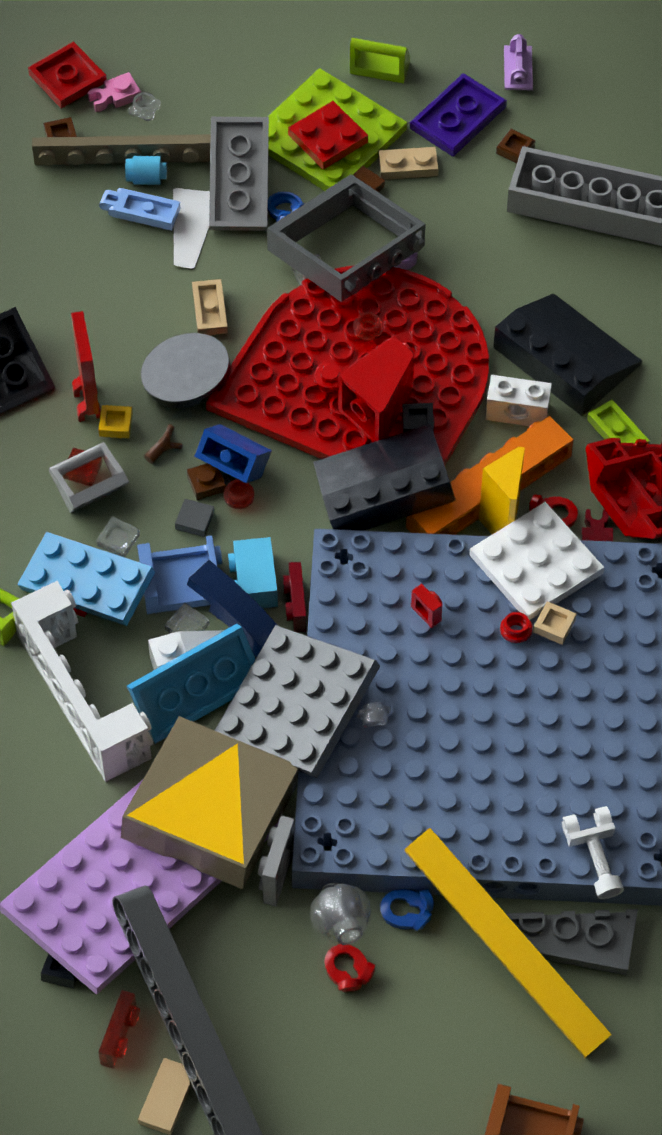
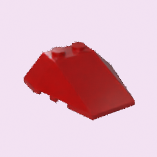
[586,438,662,539]

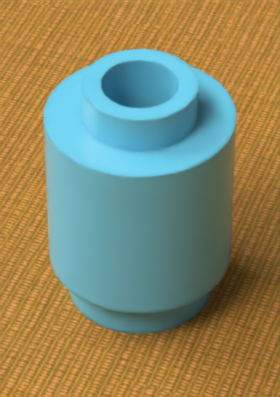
[125,156,167,185]

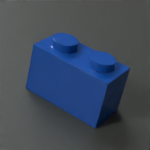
[194,424,272,483]

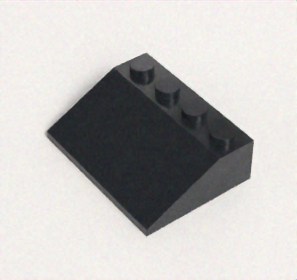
[493,293,642,416]
[0,307,56,414]
[313,424,456,531]

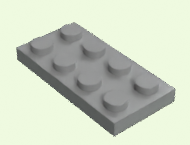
[209,116,269,231]

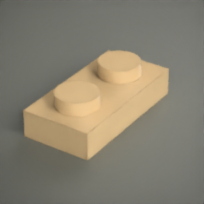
[378,147,438,180]
[192,279,228,335]

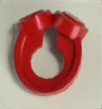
[529,494,578,528]
[324,944,376,993]

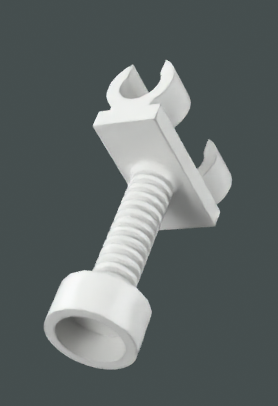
[562,806,624,899]

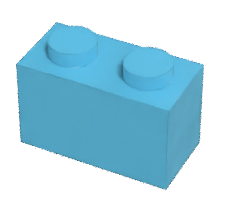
[228,537,278,608]

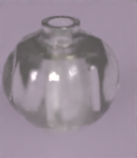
[309,883,372,945]

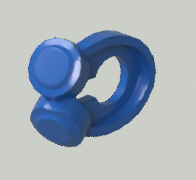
[268,191,305,222]
[380,889,434,931]

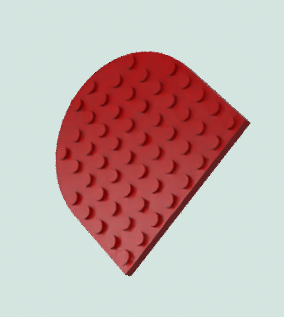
[206,265,489,465]

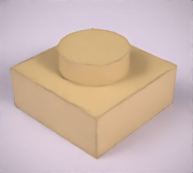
[533,601,577,645]

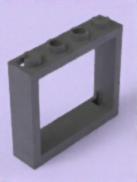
[267,174,426,302]

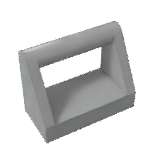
[49,442,129,513]

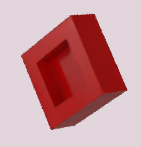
[411,583,443,628]

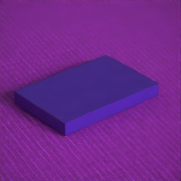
[409,73,507,157]

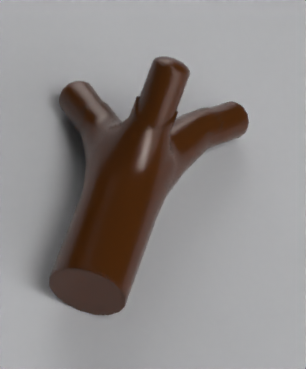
[144,424,183,464]

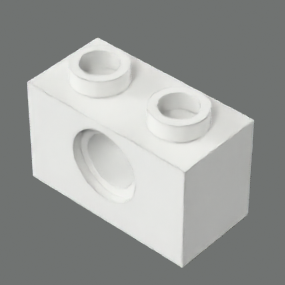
[485,375,552,426]

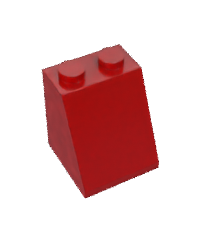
[338,335,414,442]

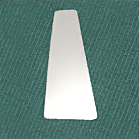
[173,188,210,269]

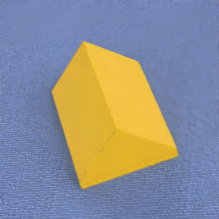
[479,447,525,535]

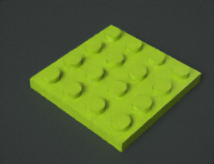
[268,68,407,191]

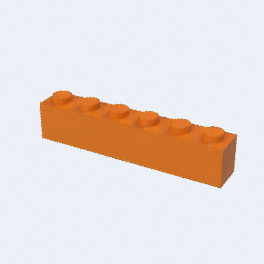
[406,416,574,535]

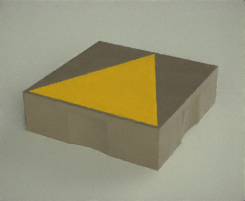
[121,716,299,889]

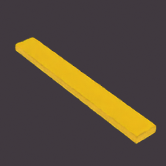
[404,828,612,1058]

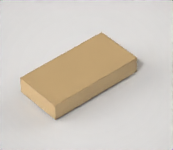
[138,1058,192,1135]

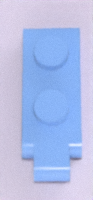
[99,188,181,231]

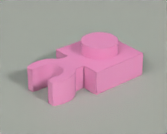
[88,72,141,112]

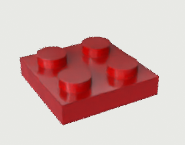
[28,41,107,109]
[288,101,368,170]

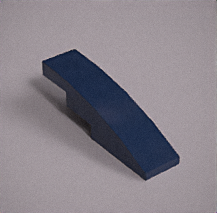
[187,560,278,657]

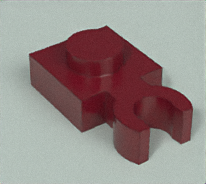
[581,509,613,542]

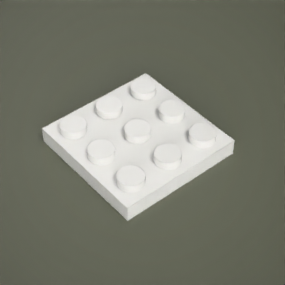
[470,502,604,620]

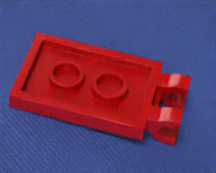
[71,311,101,422]

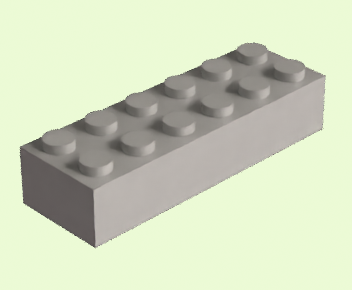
[507,146,662,246]

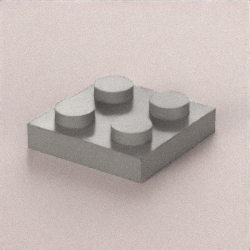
[258,816,294,907]

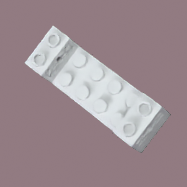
[11,581,153,782]

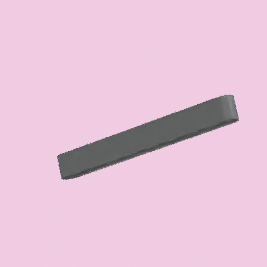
[112,885,263,1135]

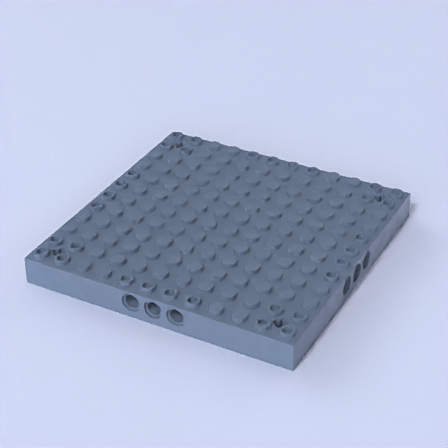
[292,529,662,906]

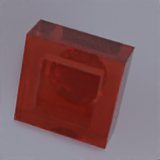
[63,448,103,486]

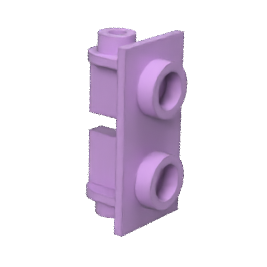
[504,34,533,90]

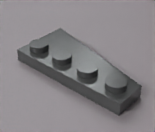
[506,909,638,975]

